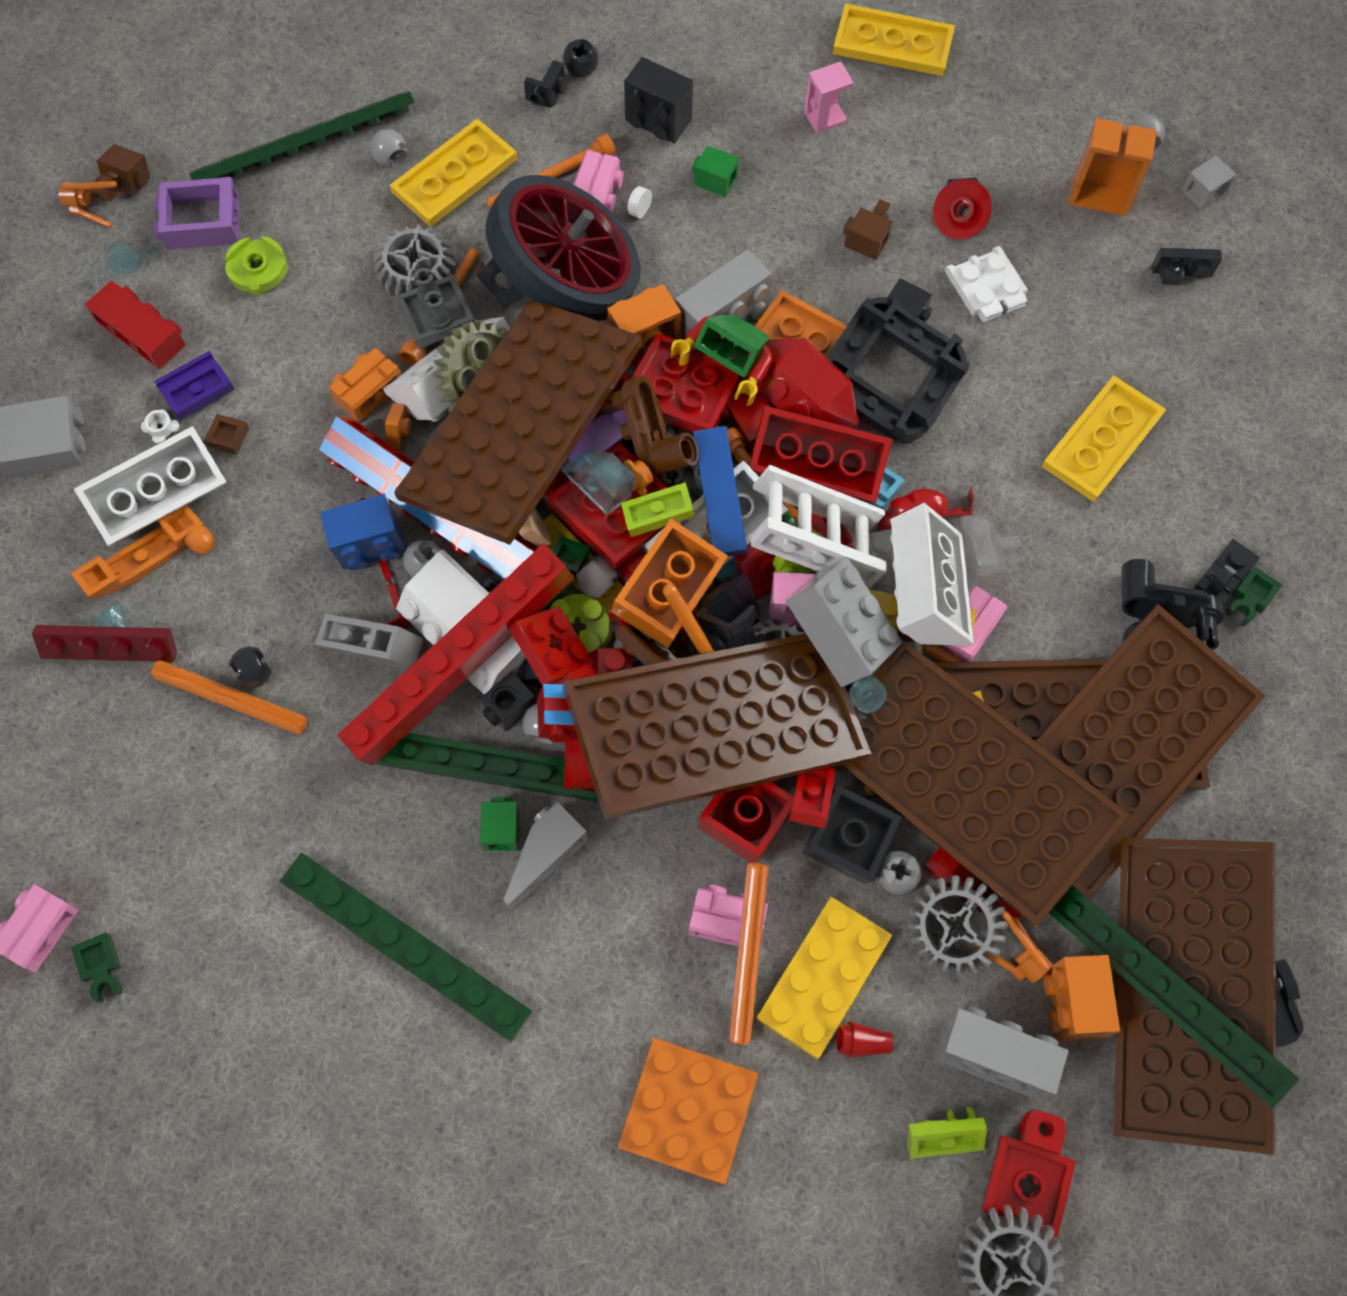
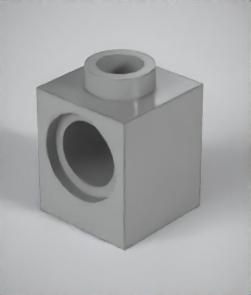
[1181,156,1236,209]

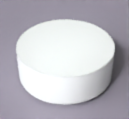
[627,186,652,219]

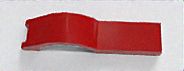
[789,767,836,829]

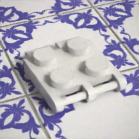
[945,246,1028,322]

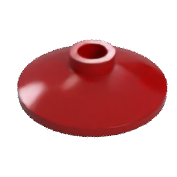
[933,179,992,240]

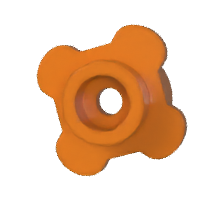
[623,459,653,496]

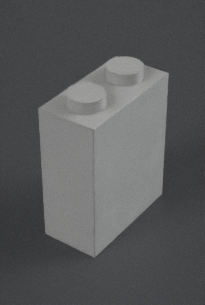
[0,395,86,478]

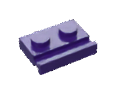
[154,351,234,420]

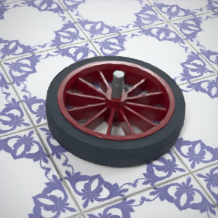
[485,175,641,321]

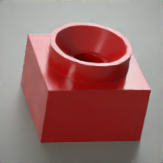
[698,782,794,863]

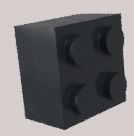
[624,57,693,144]
[802,785,902,884]

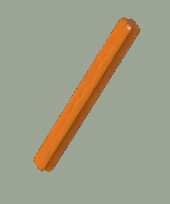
[151,660,308,735]
[729,862,768,1045]

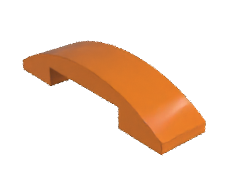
[70,505,204,600]

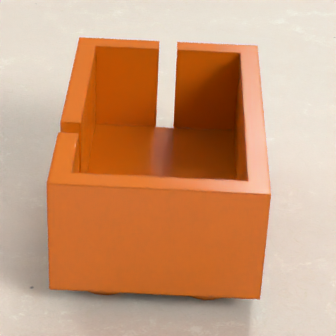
[1068,118,1157,216]

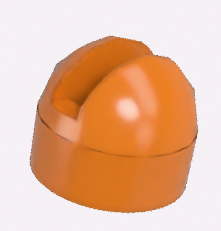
[185,526,215,554]

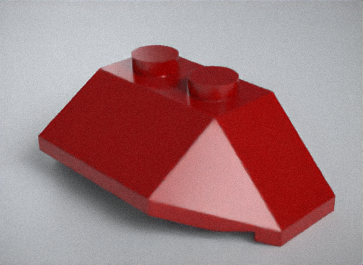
[756,338,859,429]

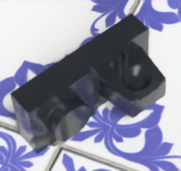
[1152,248,1222,285]
[1194,539,1260,604]

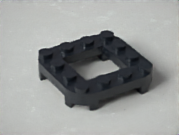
[826,294,970,444]

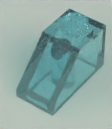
[561,449,636,515]

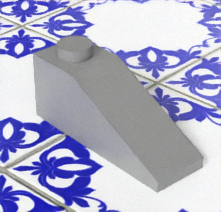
[315,613,424,669]
[503,802,588,912]

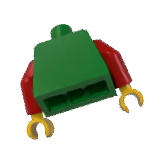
[671,314,773,406]

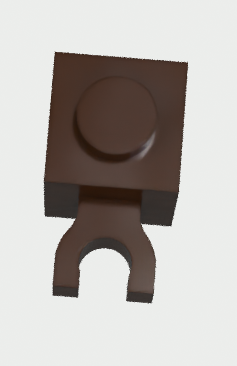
[96,144,150,201]
[843,199,893,260]

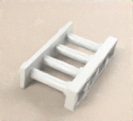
[751,465,887,589]

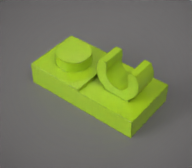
[621,483,695,537]
[907,1107,987,1159]

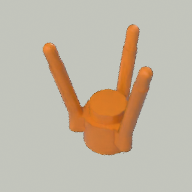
[59,181,126,228]
[975,912,1053,983]

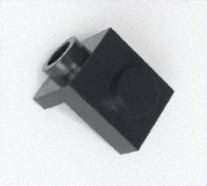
[524,60,568,108]

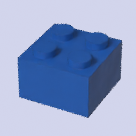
[320,493,406,570]

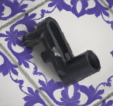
[1121,559,1224,650]

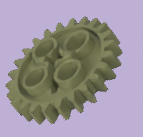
[433,321,507,413]

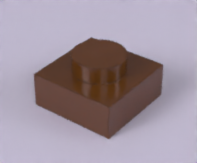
[204,414,249,455]

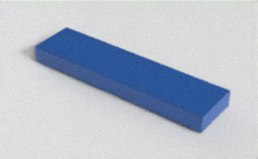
[693,426,748,556]

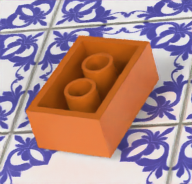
[611,518,728,649]

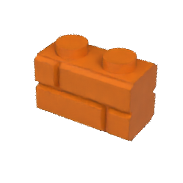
[329,348,402,423]

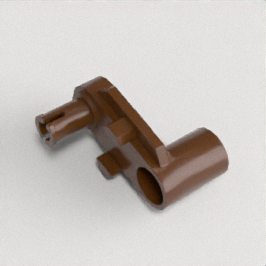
[601,376,699,477]

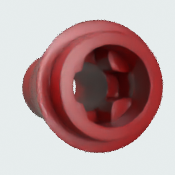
[836,1021,893,1059]

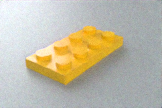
[833,4,955,76]
[390,118,518,227]
[1041,375,1166,502]
[756,897,892,1060]

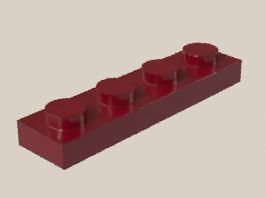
[32,625,177,662]

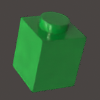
[692,145,739,197]
[480,797,520,851]

